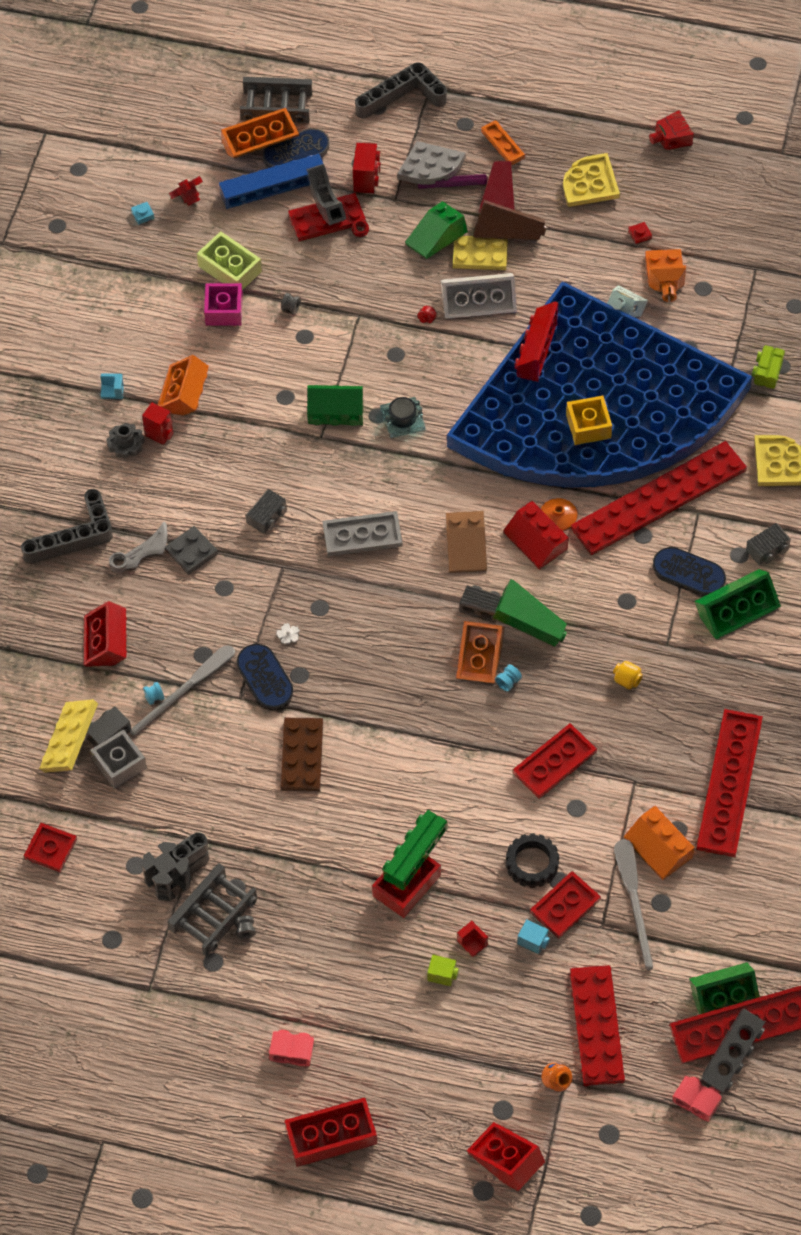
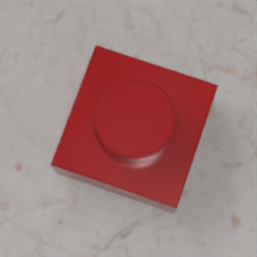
[628,222,652,244]

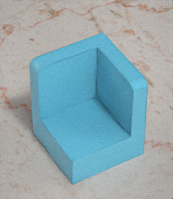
[100,373,124,399]

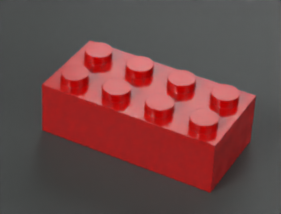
[284,1097,377,1167]

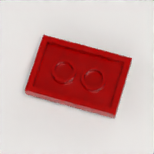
[530,871,601,939]

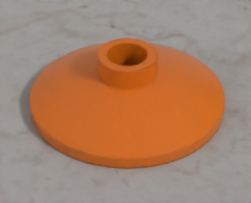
[541,498,577,531]

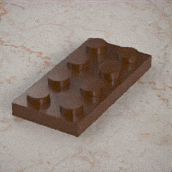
[281,717,323,791]

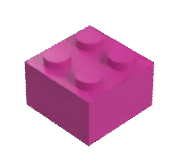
[204,283,243,326]

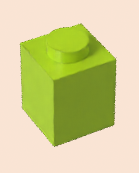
[427,955,459,986]

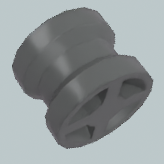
[281,293,301,314]
[234,916,256,939]

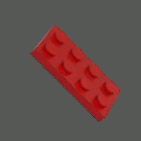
[288,193,366,242]
[512,723,597,799]

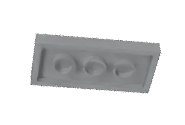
[322,511,403,556]

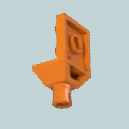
[645,249,686,302]

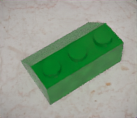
[307,385,364,426]
[689,962,760,1015]

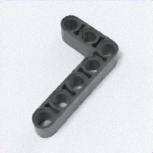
[355,62,447,119]
[21,489,113,564]

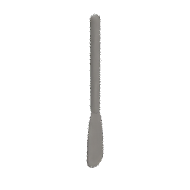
[130,645,235,735]
[614,839,653,971]

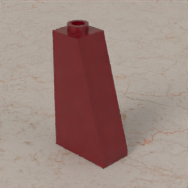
[479,161,515,213]

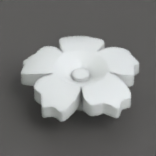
[276,623,300,645]

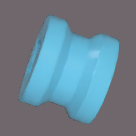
[143,682,165,705]

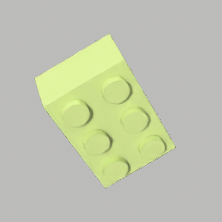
[197,231,262,290]

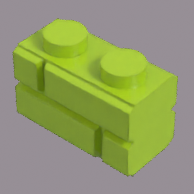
[752,345,785,389]

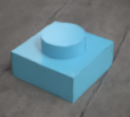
[131,202,155,225]

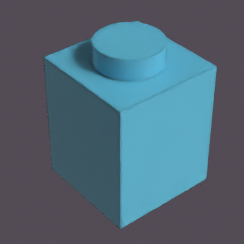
[517,919,550,954]

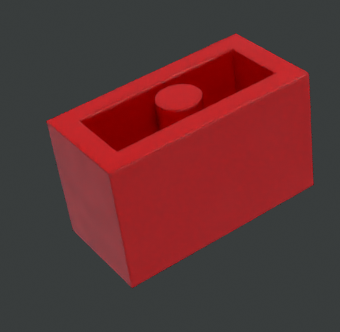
[142,402,174,445]

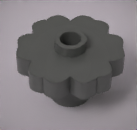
[106,423,145,459]

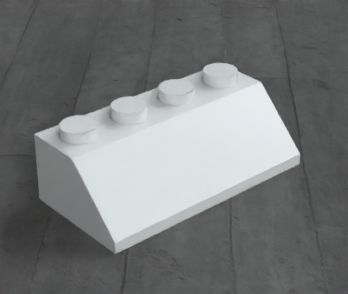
[441,273,517,319]

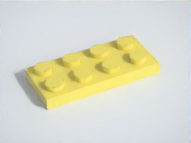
[39,699,98,773]

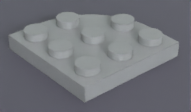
[397,141,466,184]

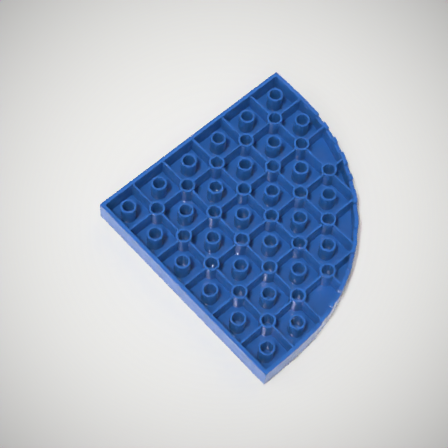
[447,281,752,488]

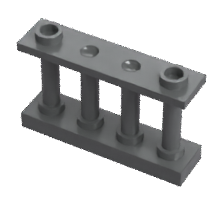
[240,77,313,123]
[167,863,257,956]

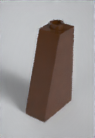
[473,200,547,240]

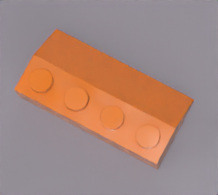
[221,108,299,158]

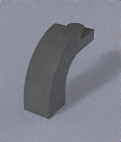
[306,164,346,225]

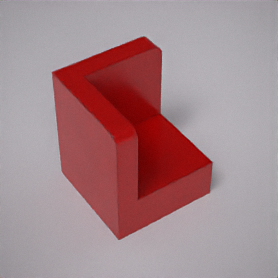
[457,920,488,957]

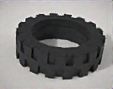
[506,833,559,888]

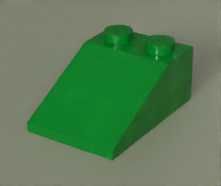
[405,201,468,259]

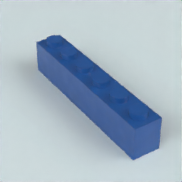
[219,154,326,209]

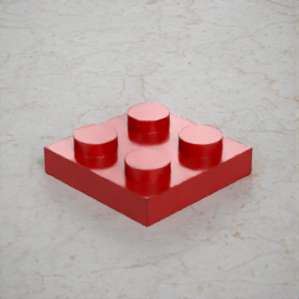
[23,823,77,872]

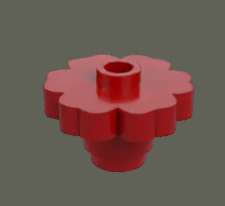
[169,176,203,206]

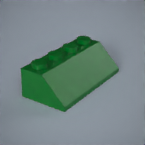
[694,569,781,640]

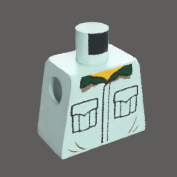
[607,285,648,317]

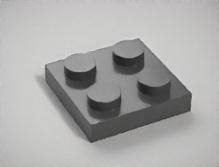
[165,526,218,575]

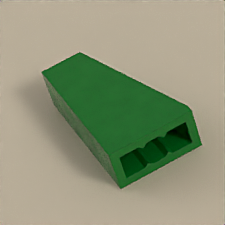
[493,579,567,647]

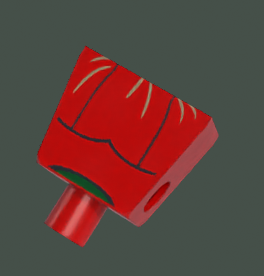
[649,110,694,150]

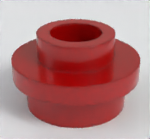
[351,220,369,237]

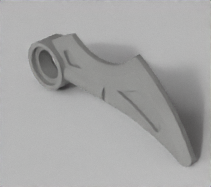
[109,522,167,573]

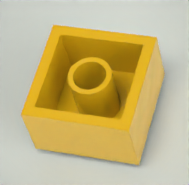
[566,396,612,445]

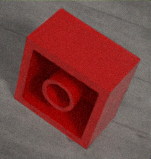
[353,142,381,194]

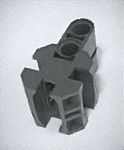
[142,832,210,901]

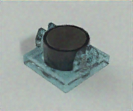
[380,397,426,438]

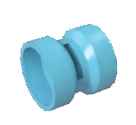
[495,664,522,692]

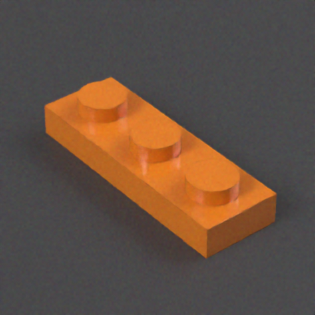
[481,120,525,165]

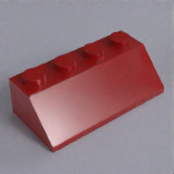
[514,302,558,382]

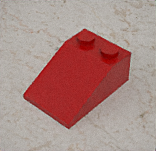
[467,1122,545,1191]

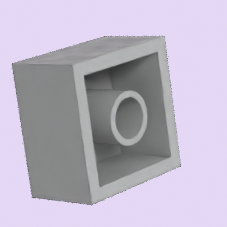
[90,730,147,789]

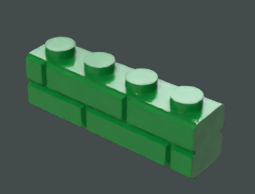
[382,810,448,890]

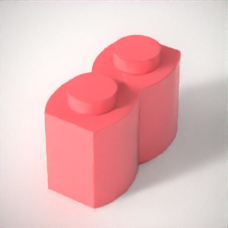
[269,1030,314,1066]
[672,1076,722,1122]

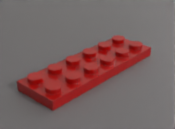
[570,965,625,1086]

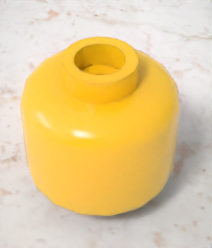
[613,661,643,689]

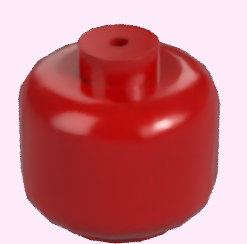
[417,305,437,323]

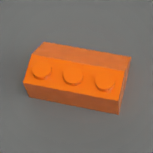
[158,355,209,416]
[624,805,695,880]

